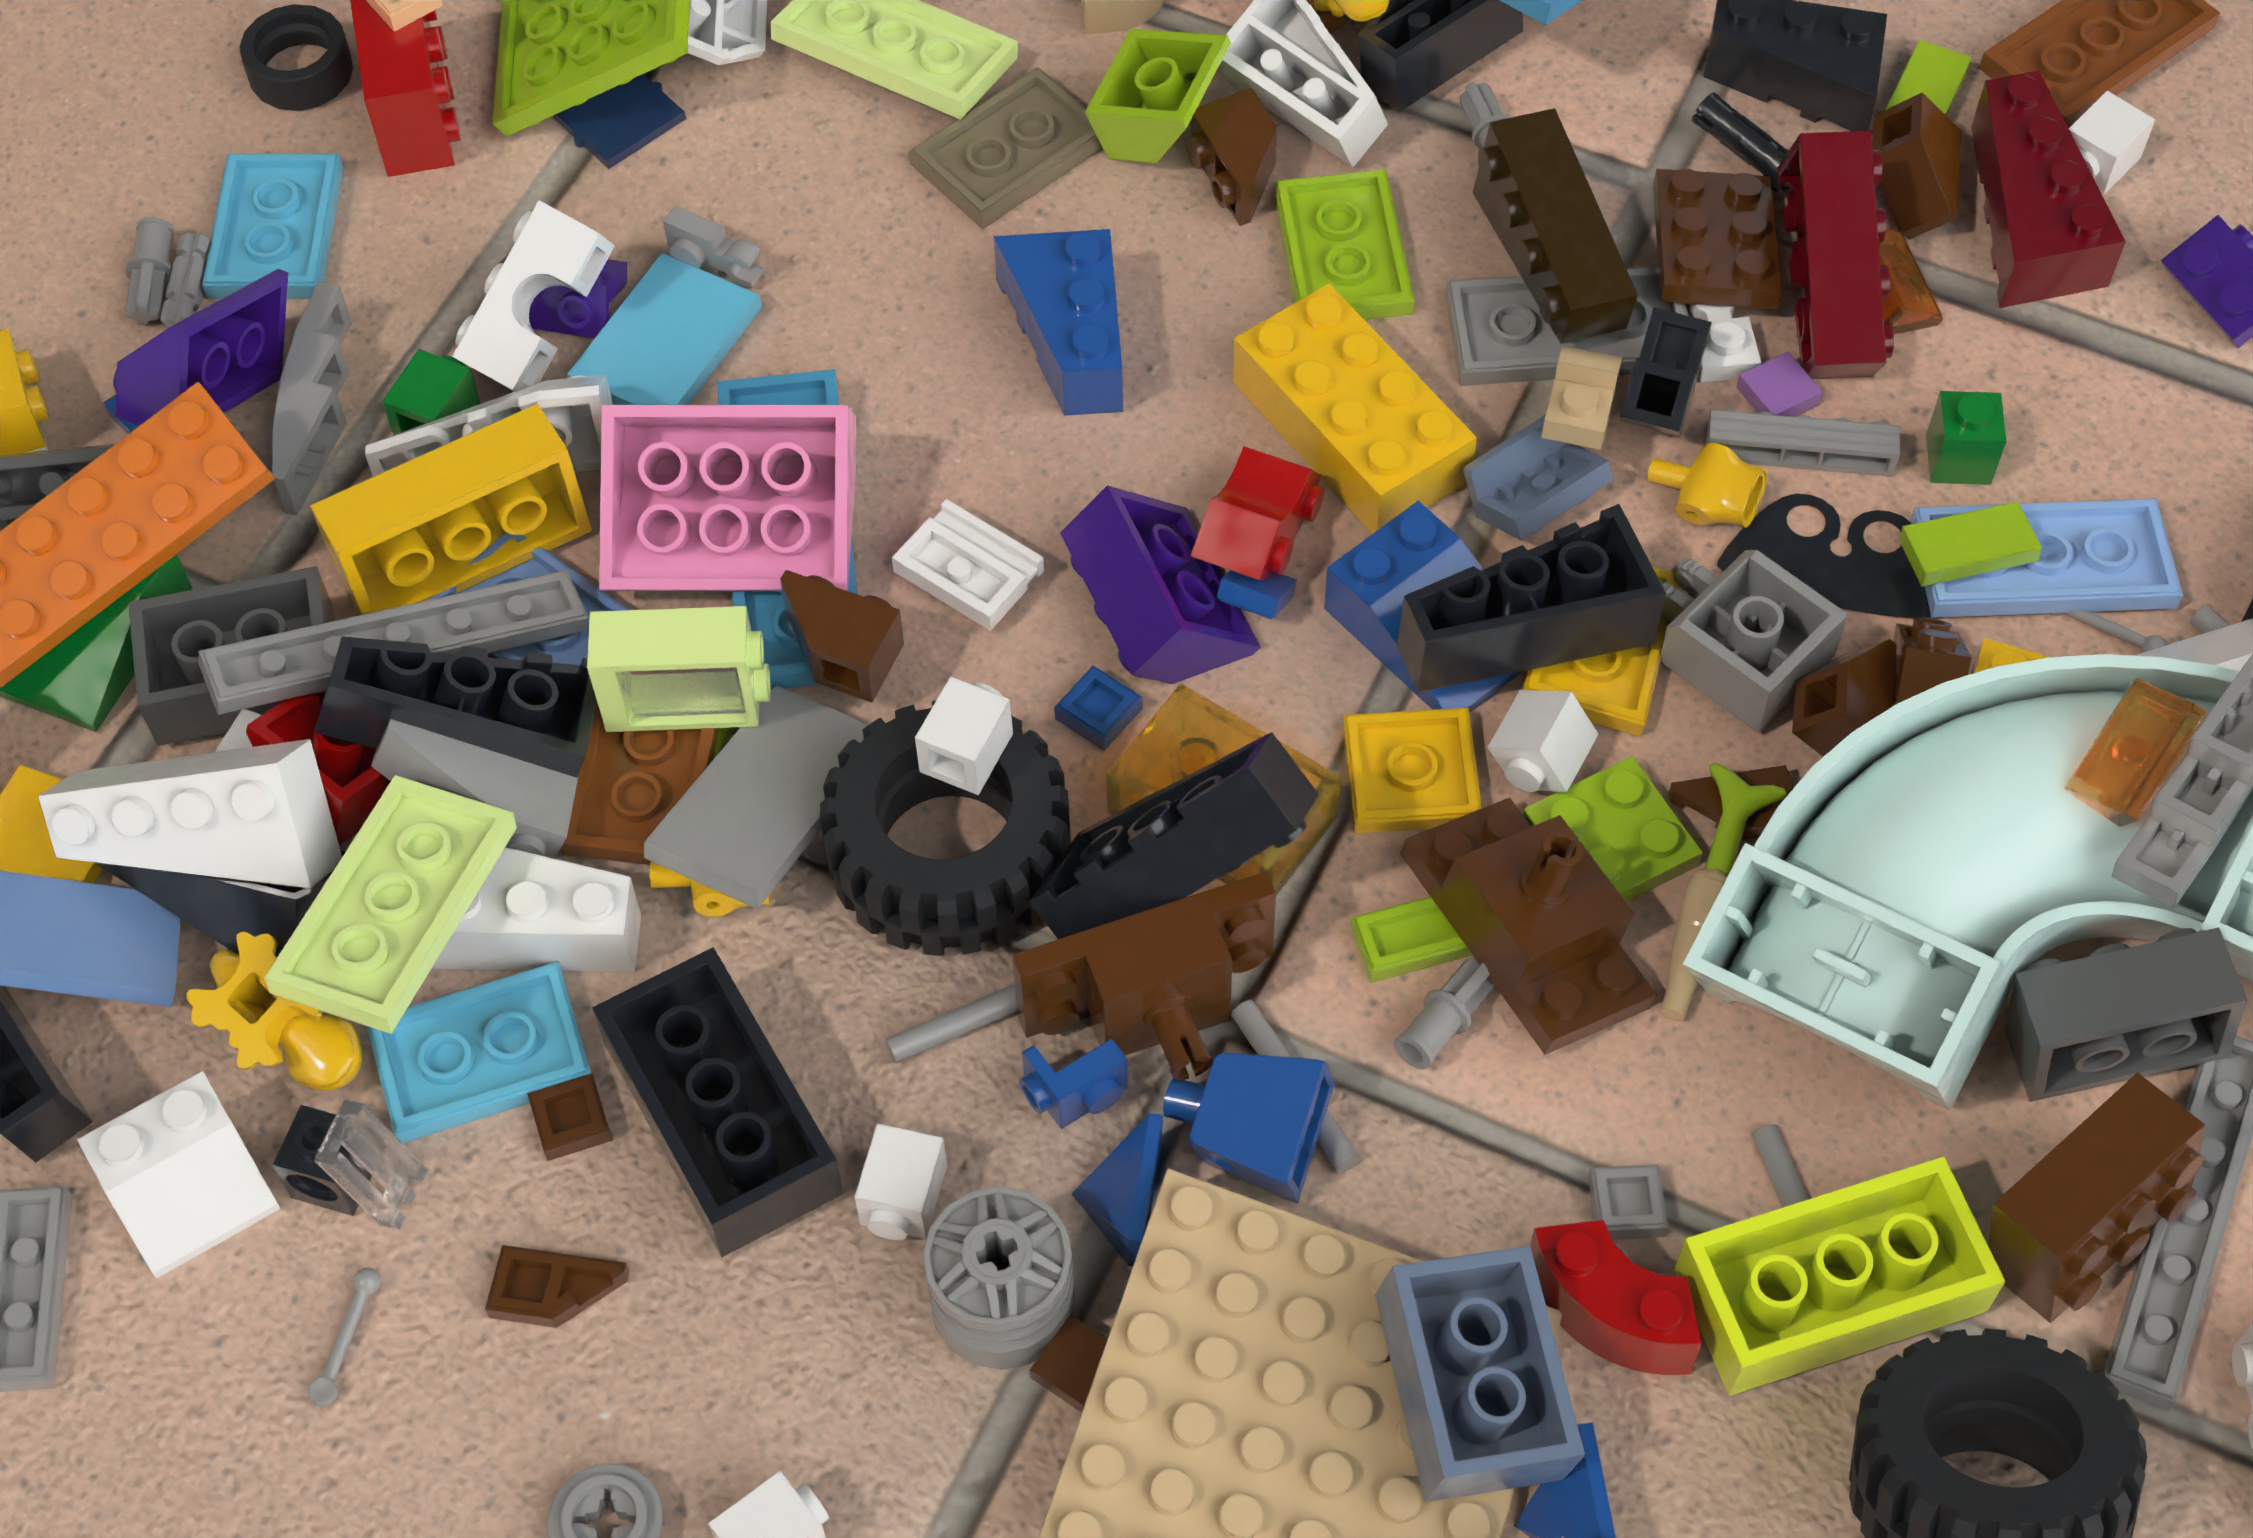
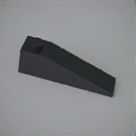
[94,851,345,957]

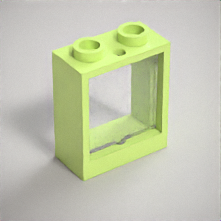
[587,606,771,732]

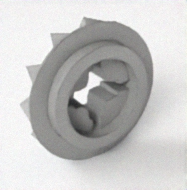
[547,1464,665,1538]

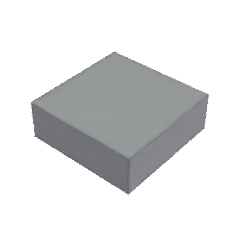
[1588,1164,1668,1240]

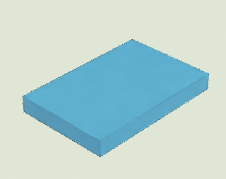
[202,154,344,299]
[567,253,762,405]
[367,961,591,1144]

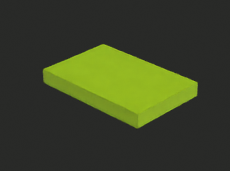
[1273,169,1415,320]

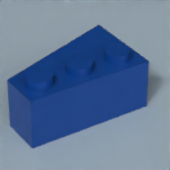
[993,229,1123,416]

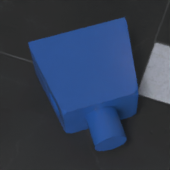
[1163,1053,1335,1203]

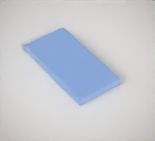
[1911,499,2183,618]

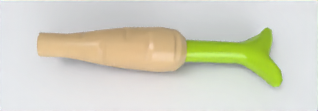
[1660,763,1787,1021]

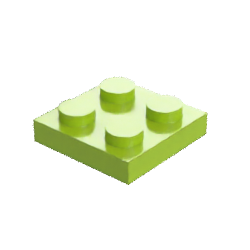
[1523,756,1703,902]

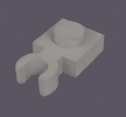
[663,206,764,288]

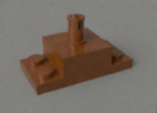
[1400,797,1657,1055]
[1012,871,1276,1080]

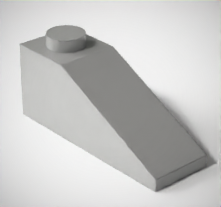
[371,719,578,859]

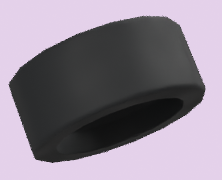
[239,4,354,111]

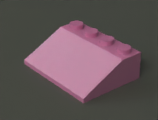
[599,405,856,591]

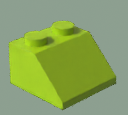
[1085,29,1231,163]

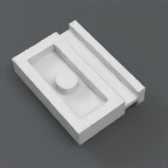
[892,499,1044,631]

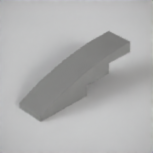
[272,281,352,515]
[2111,654,2253,909]

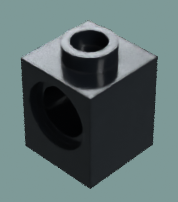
[272,1105,381,1216]

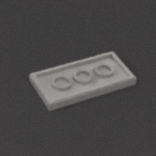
[1445,267,1688,386]
[644,684,869,909]

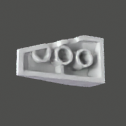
[365,375,613,477]

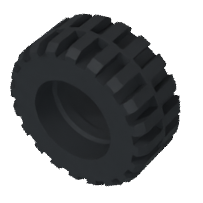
[820,701,1071,956]
[1849,1328,2147,1538]

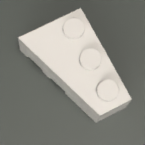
[1219,0,1388,168]

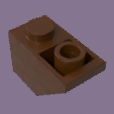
[1185,88,1277,226]
[1872,92,1962,240]
[780,570,904,703]
[1893,617,1972,705]
[1792,638,1897,757]

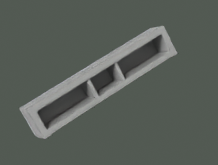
[1705,408,1900,477]

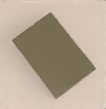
[909,67,1103,229]

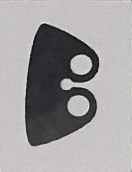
[1717,493,1944,619]

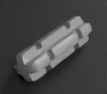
[160,232,210,330]

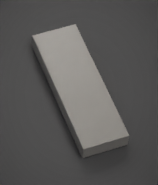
[0,1185,73,1392]

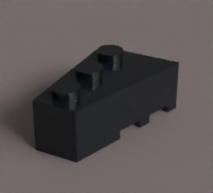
[1358,0,1523,112]
[1703,0,1887,131]

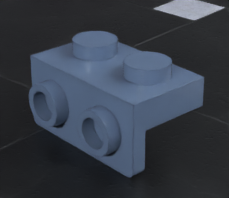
[1464,414,1613,540]

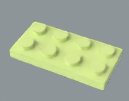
[770,0,1018,120]
[264,775,517,1034]

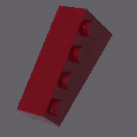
[1971,70,2126,308]
[1777,131,1894,379]

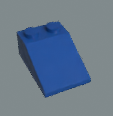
[1324,500,1523,713]

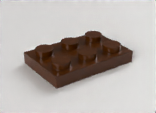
[1653,169,1782,310]

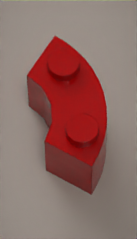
[1191,446,1324,581]
[1530,1220,1702,1375]

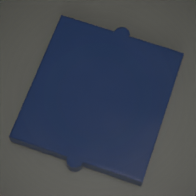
[553,74,686,169]

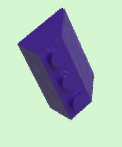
[113,269,288,426]
[1060,485,1261,684]

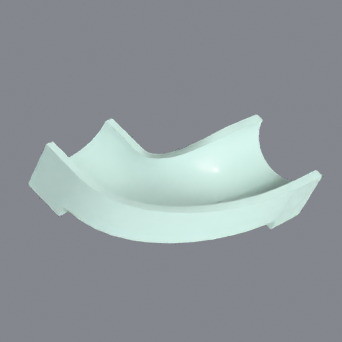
[1683,654,2253,1110]

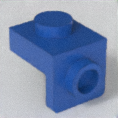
[1019,1038,1128,1129]

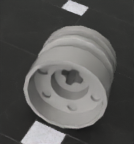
[923,1186,1075,1370]

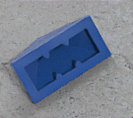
[1072,1113,1163,1267]
[1514,1422,1616,1538]

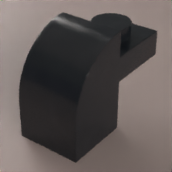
[1620,307,1712,437]

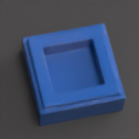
[1217,570,1297,619]
[1054,665,1143,751]

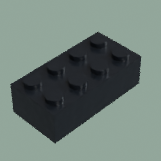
[592,947,844,1257]

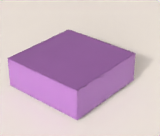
[1736,351,1823,417]

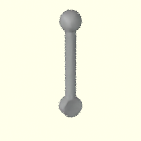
[2049,610,2167,652]
[307,1268,381,1407]

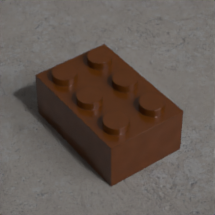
[1988,1072,2205,1323]

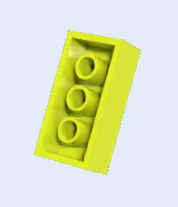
[1674,1156,2006,1396]

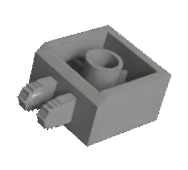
[1660,550,1848,733]

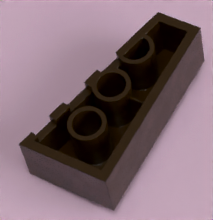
[1473,108,1638,344]

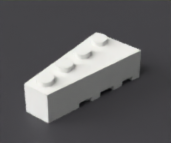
[38,739,342,888]
[432,847,641,972]

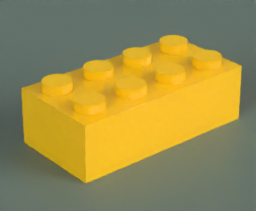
[1233,283,1477,534]
[310,403,592,615]

